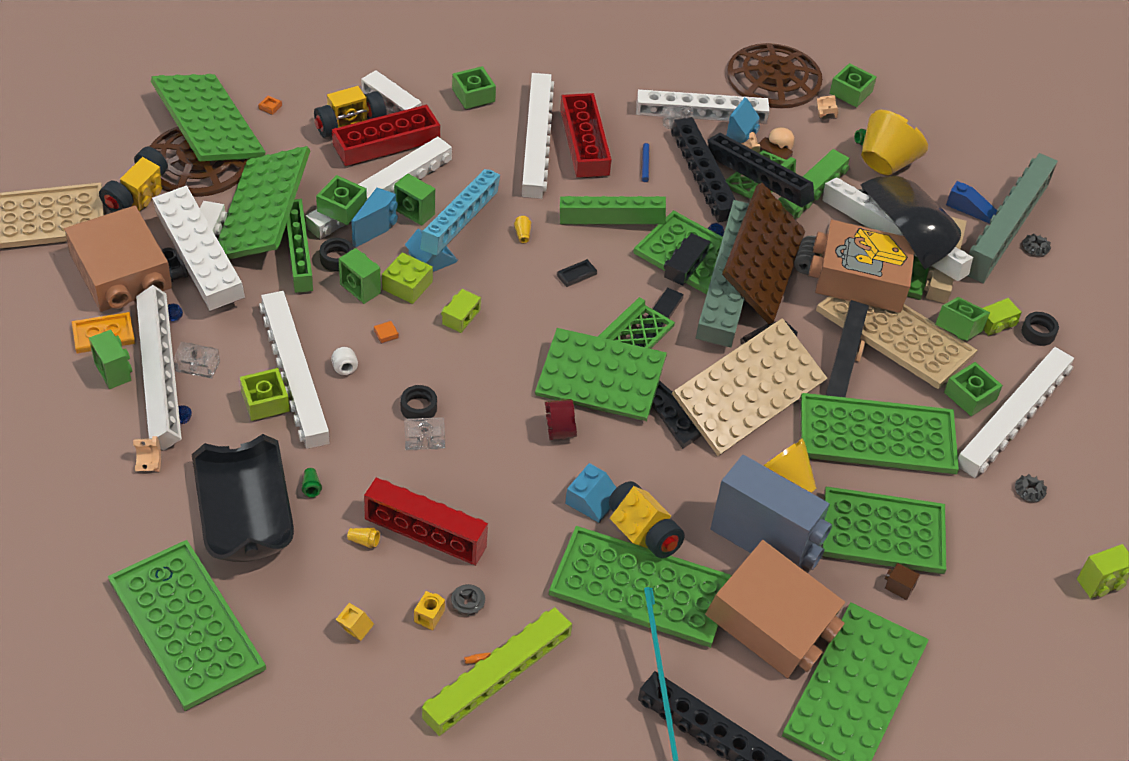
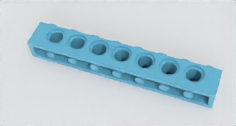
[420,169,500,256]

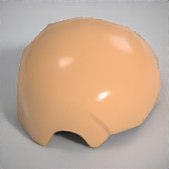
[769,127,794,150]

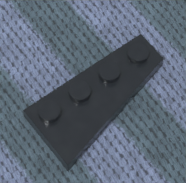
[652,380,702,449]

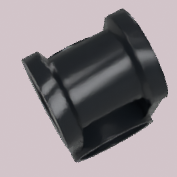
[161,247,188,282]

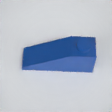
[946,181,997,223]

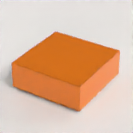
[258,95,282,115]
[374,321,399,343]

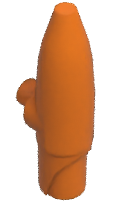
[464,653,491,664]

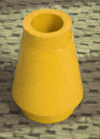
[514,216,531,243]
[347,528,380,548]

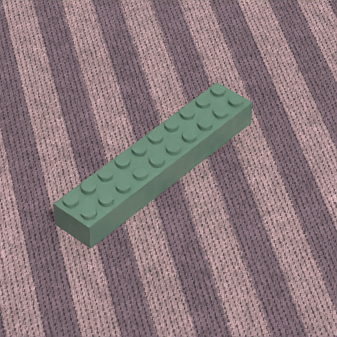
[968,153,1058,284]
[695,200,749,348]

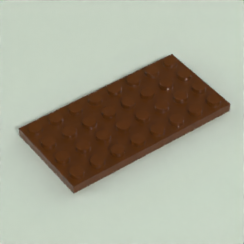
[722,183,805,324]

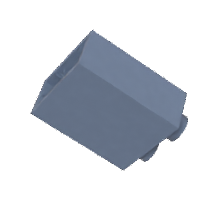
[710,455,832,570]

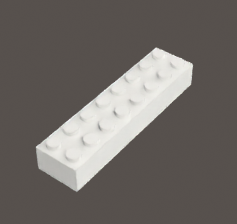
[152,186,245,311]

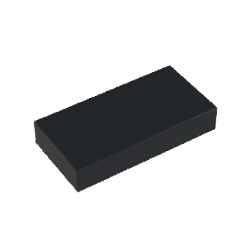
[557,259,597,287]

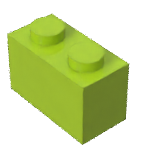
[441,289,481,333]
[982,298,1022,336]

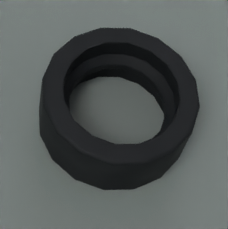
[319,238,354,272]
[1021,312,1059,346]
[401,385,437,422]

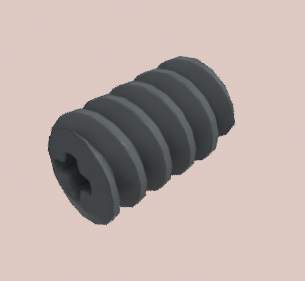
[794,236,820,275]

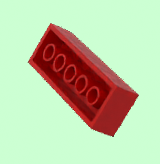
[560,93,612,177]
[332,104,441,166]
[364,477,488,566]

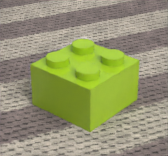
[382,252,433,304]
[240,368,290,421]
[1077,544,1129,598]

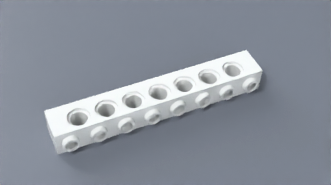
[636,89,769,124]

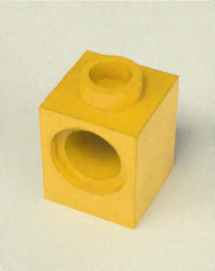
[414,591,445,630]
[336,603,374,641]

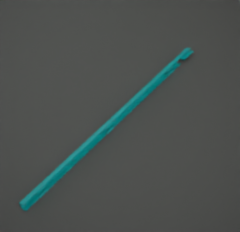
[644,587,679,761]

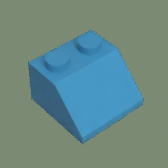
[726,97,760,143]
[405,229,458,272]
[565,463,617,523]

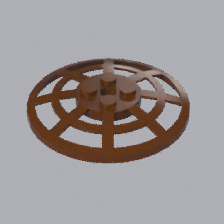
[727,43,823,109]
[149,126,251,197]

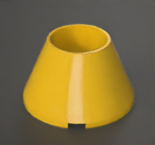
[861,110,928,175]
[763,438,817,493]

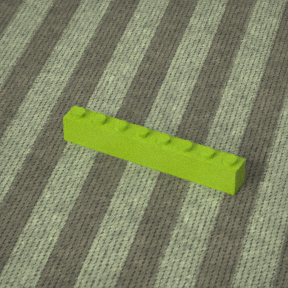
[422,607,572,736]

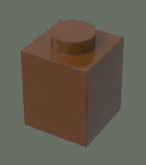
[884,563,920,600]

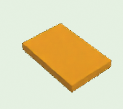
[71,312,135,354]

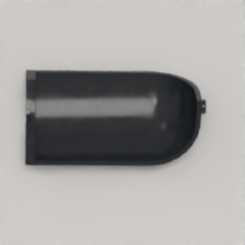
[860,175,961,270]
[192,434,294,562]

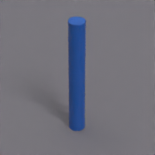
[642,143,649,182]

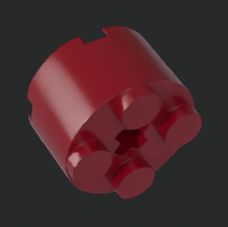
[545,399,577,441]

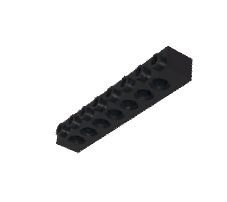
[671,117,736,223]
[708,133,815,208]
[638,671,792,761]

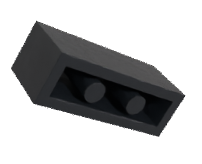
[664,233,710,286]

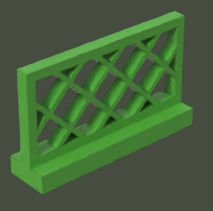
[726,150,796,201]
[598,297,675,349]

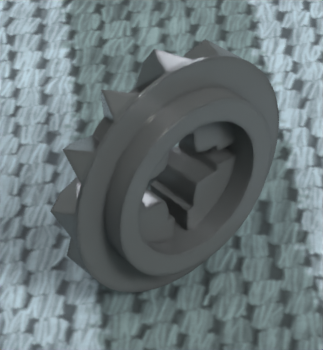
[1023,233,1051,256]
[1015,474,1047,502]
[451,584,485,616]

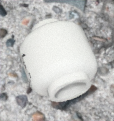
[331,347,358,375]

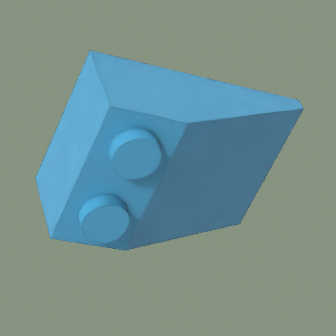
[352,187,398,248]

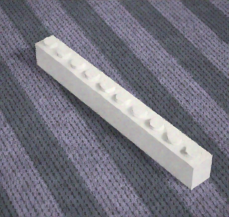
[522,73,554,199]
[306,137,452,240]
[822,177,973,281]
[136,285,182,451]
[259,291,330,449]
[958,347,1074,478]

